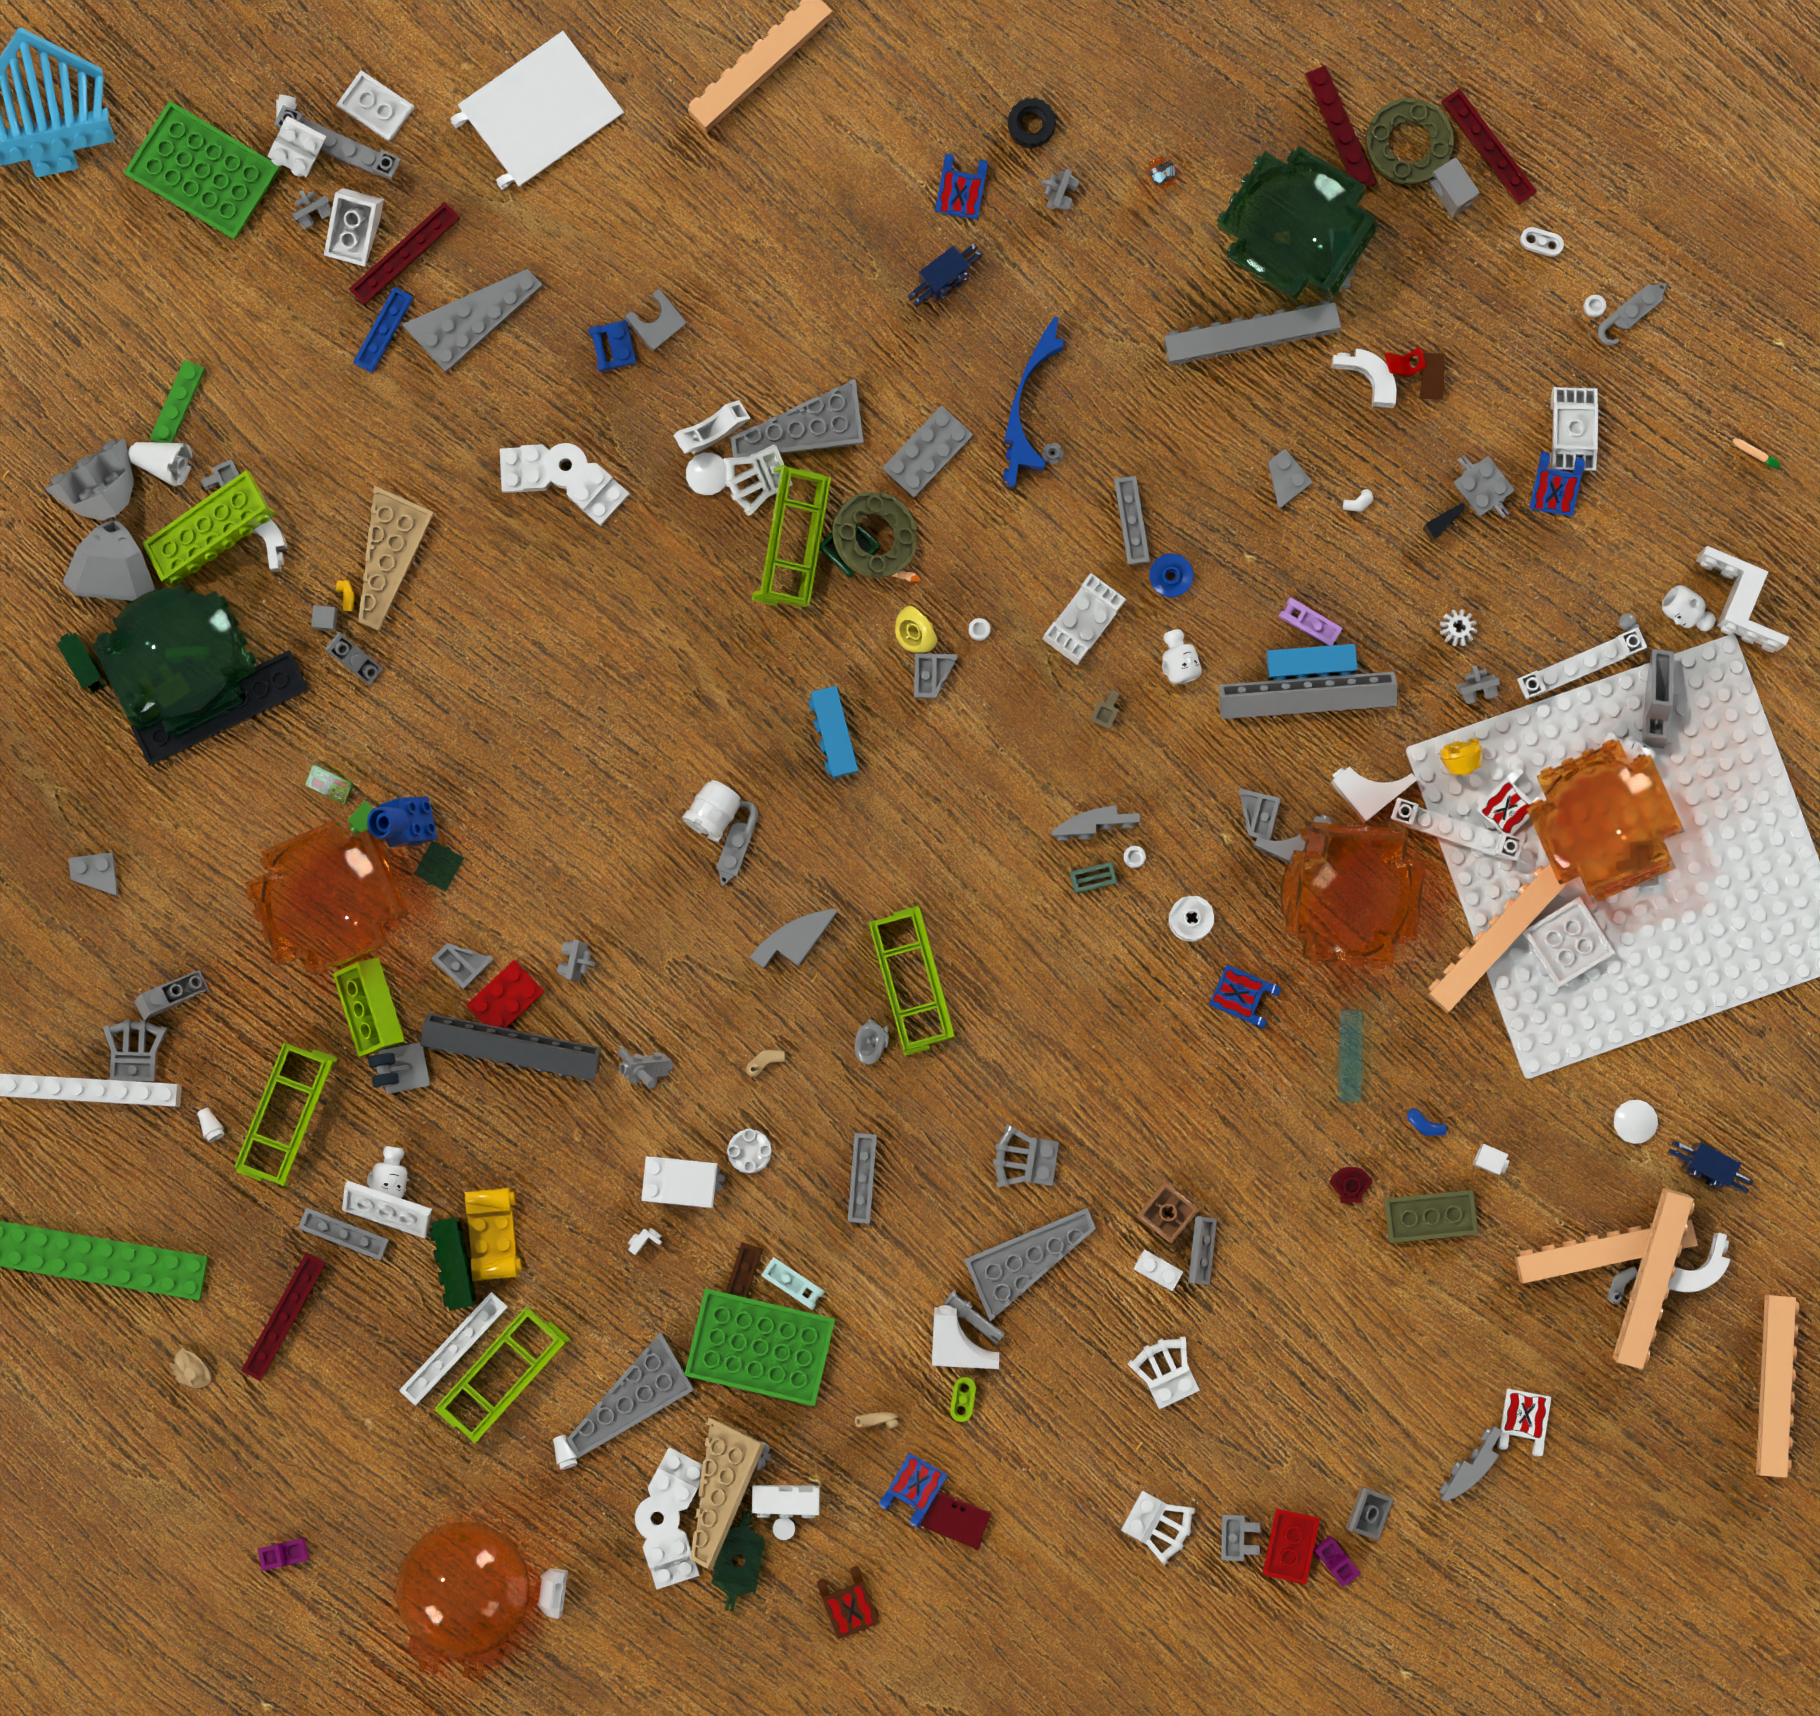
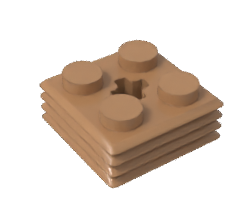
[1137,1182,1199,1243]

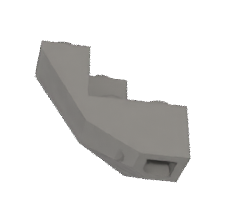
[45,438,134,521]
[63,518,156,601]

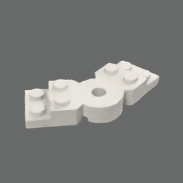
[500,443,630,527]
[635,1447,702,1589]

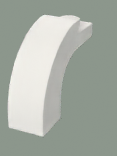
[1331,348,1396,408]
[673,400,750,454]
[252,519,288,573]
[1667,1233,1730,1292]

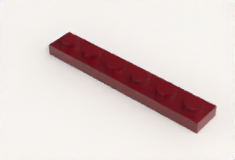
[1305,65,1376,193]
[1441,88,1537,206]
[349,202,460,306]
[241,1252,327,1381]

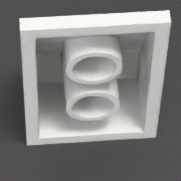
[324,188,384,267]
[641,1156,718,1208]

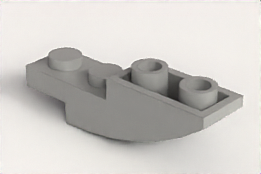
[1051,806,1140,841]
[1439,1426,1502,1502]

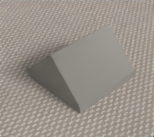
[1346,1486,1393,1541]

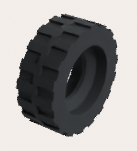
[1008,98,1056,149]

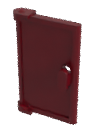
[920,1492,991,1551]

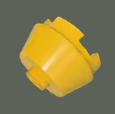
[1440,738,1483,776]

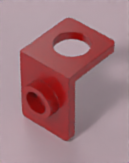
[1385,347,1426,377]

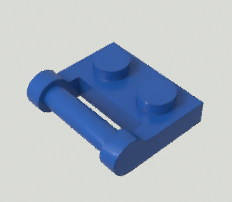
[588,320,637,372]

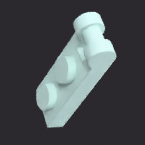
[761,1257,825,1310]

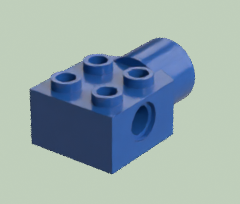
[367,797,437,847]

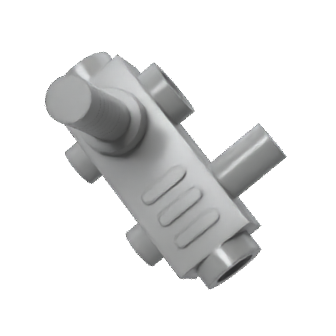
[618,1048,673,1088]

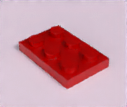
[466,960,545,1028]
[1262,1508,1320,1585]

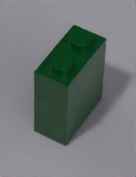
[56,632,110,695]

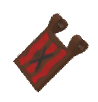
[817,1566,880,1639]

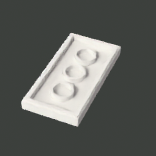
[342,1181,432,1238]

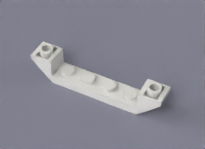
[1517,627,1647,699]
[1390,798,1524,861]

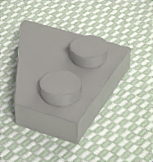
[914,653,957,699]

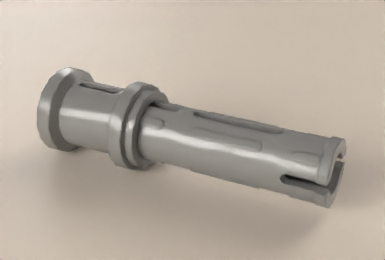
[942,1290,1005,1344]

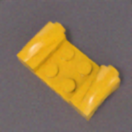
[464,1188,521,1281]

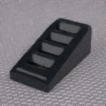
[1423,503,1466,542]

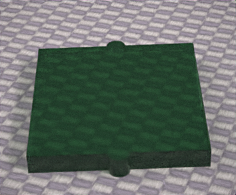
[414,841,464,891]

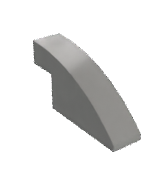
[1642,649,1674,749]
[749,909,837,969]

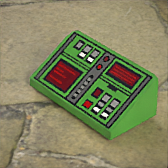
[305,764,354,805]

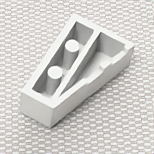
[752,1485,820,1518]

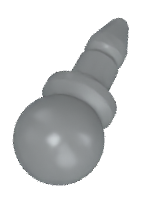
[1619,613,1648,650]

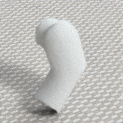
[1342,489,1373,512]

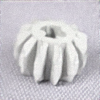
[1439,609,1477,647]

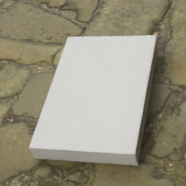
[336,70,415,142]

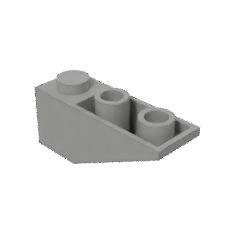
[135,969,209,1020]

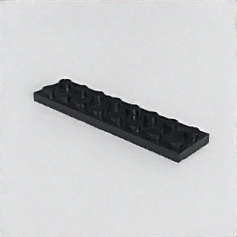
[130,650,309,767]

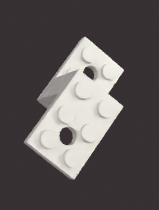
[1696,546,1789,653]

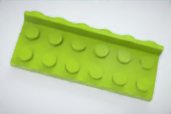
[142,470,275,587]

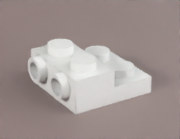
[267,116,326,177]

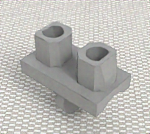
[1041,169,1079,210]
[292,189,331,229]
[1456,665,1500,704]
[557,939,595,982]

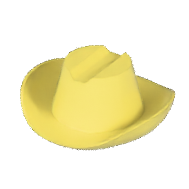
[895,606,937,653]

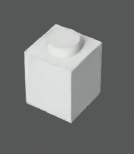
[1472,1144,1509,1175]

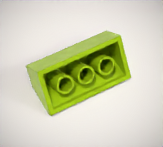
[332,957,405,1057]

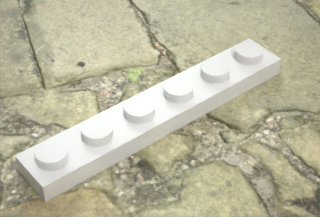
[399,1292,508,1406]

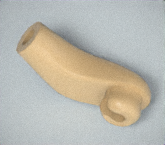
[746,1050,785,1077]
[855,1412,898,1429]

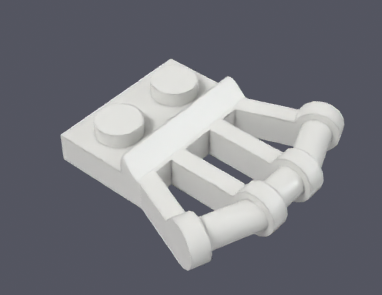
[723,445,793,516]
[1127,1336,1200,1409]
[1121,1491,1195,1566]

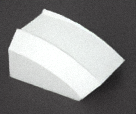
[537,1568,568,1619]

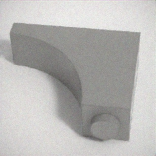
[1253,814,1336,875]

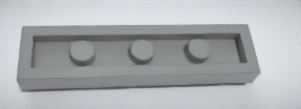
[1114,476,1150,566]
[848,1133,877,1224]
[298,1207,390,1261]

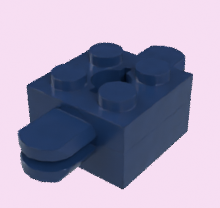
[908,244,984,307]
[1667,1141,1753,1194]

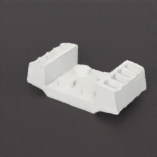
[1550,387,1598,471]
[1042,573,1127,665]

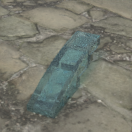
[1338,1009,1363,1102]

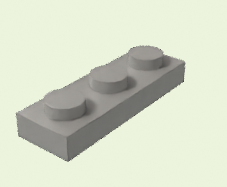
[1188,1216,1217,1285]

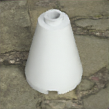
[128,442,192,486]

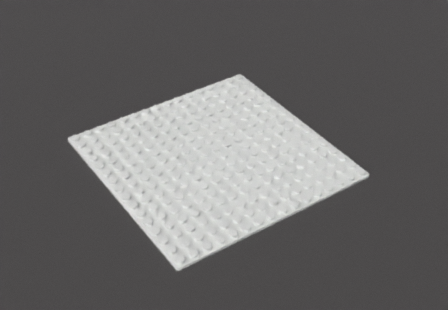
[1406,634,1820,1079]

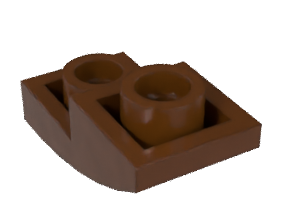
[1419,352,1444,400]

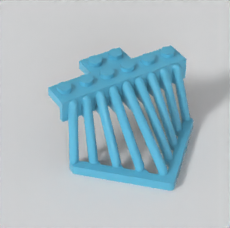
[0,28,115,178]

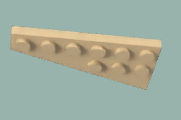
[358,486,434,631]
[690,1417,765,1569]

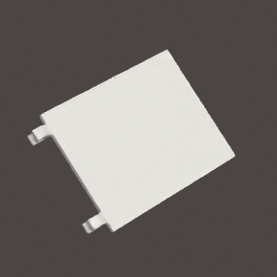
[450,31,624,190]

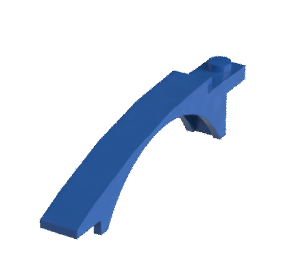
[1003,317,1064,489]

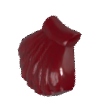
[1330,1167,1372,1203]

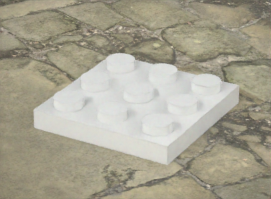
[1523,896,1615,988]

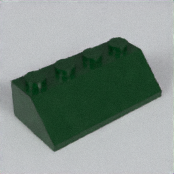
[429,1217,478,1311]

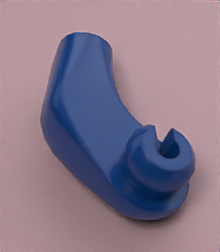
[1407,1108,1446,1136]

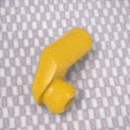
[336,580,354,611]

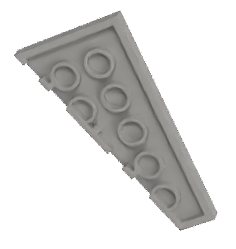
[402,269,543,373]
[731,379,864,458]
[964,1208,1096,1321]
[567,1332,694,1458]

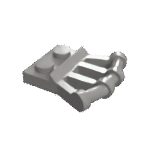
[103,1019,168,1082]
[993,1124,1059,1187]

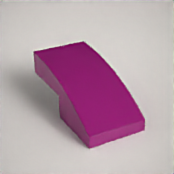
[1314,1535,1361,1587]
[257,1538,310,1571]

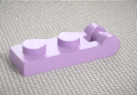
[1278,598,1342,646]

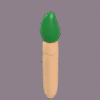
[1733,438,1780,468]

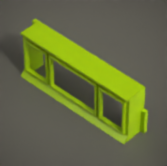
[752,465,831,607]
[868,906,955,1056]
[234,1043,338,1187]
[435,1307,570,1444]

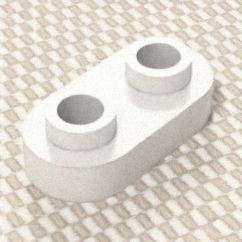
[1520,227,1564,257]

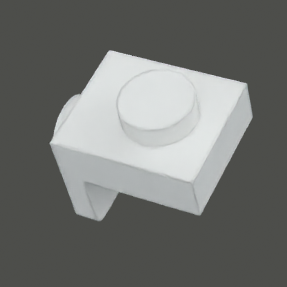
[628,1228,663,1255]

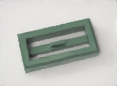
[1069,862,1118,894]

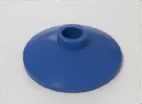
[1149,553,1193,597]

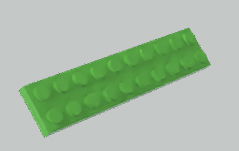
[0,1221,209,1300]

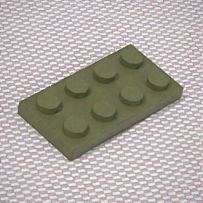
[1384,1190,1478,1243]

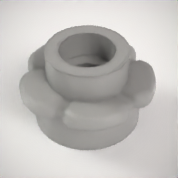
[1042,443,1064,464]

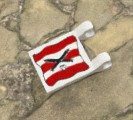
[1476,767,1549,835]
[1497,1389,1551,1457]

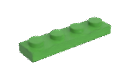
[149,360,205,443]

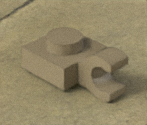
[1090,690,1120,730]

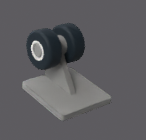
[368,1042,430,1094]

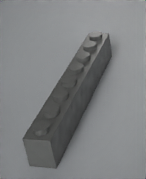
[420,1013,602,1081]

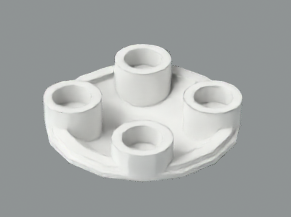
[686,453,726,495]
[1614,1100,1658,1144]
[727,1129,772,1173]

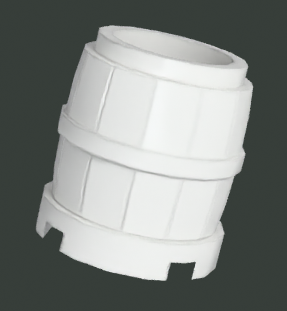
[682,780,741,842]
[1168,896,1214,942]

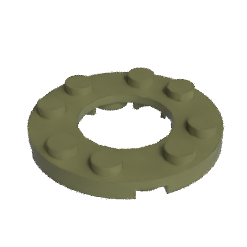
[1366,98,1454,185]
[833,491,917,578]

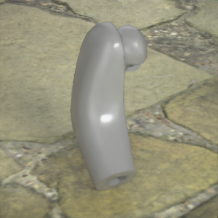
[1608,1266,1638,1304]

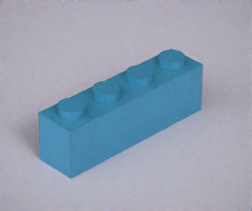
[1266,644,1357,681]
[808,686,858,779]

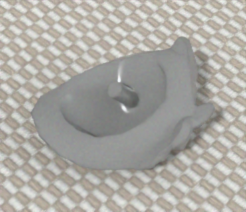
[855,1020,889,1065]

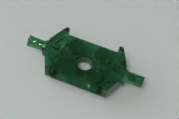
[711,1510,765,1612]

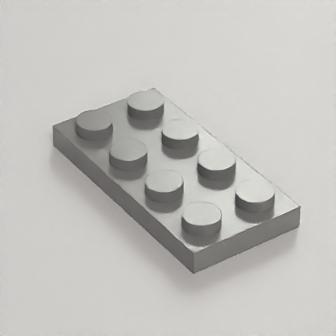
[882,405,973,499]

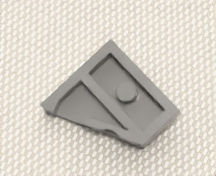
[1268,449,1313,509]
[1239,788,1281,840]
[68,852,118,895]
[432,943,493,990]

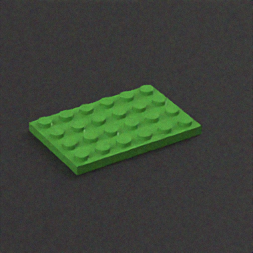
[124,100,281,241]
[684,1288,835,1406]

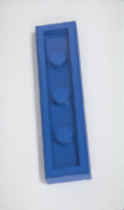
[353,287,414,374]

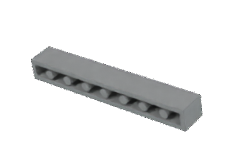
[1163,301,1341,366]
[1219,672,1397,719]

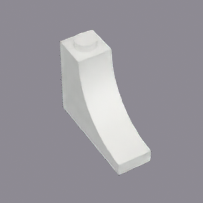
[1331,766,1417,823]
[932,1305,999,1369]

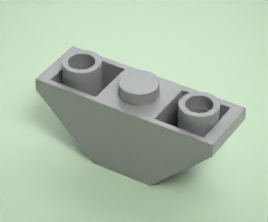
[325,632,383,686]

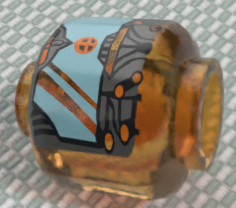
[1146,155,1178,189]

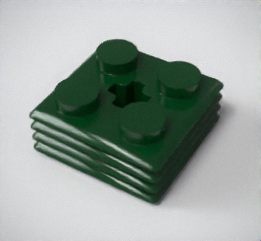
[820,523,880,578]

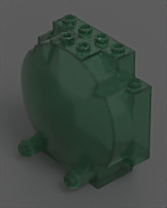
[1217,146,1379,302]
[92,584,257,738]

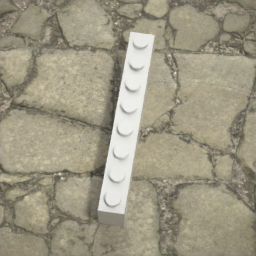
[0,1074,182,1107]

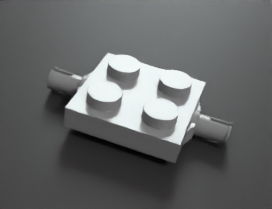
[1453,455,1515,519]

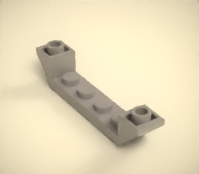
[274,105,401,179]

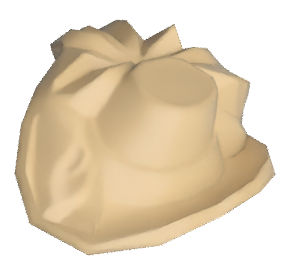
[169,1348,212,1388]

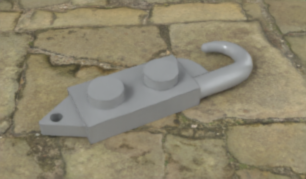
[1598,283,1667,345]
[716,801,758,886]

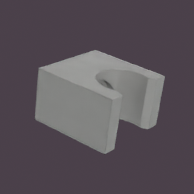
[1428,157,1480,218]
[624,289,686,351]

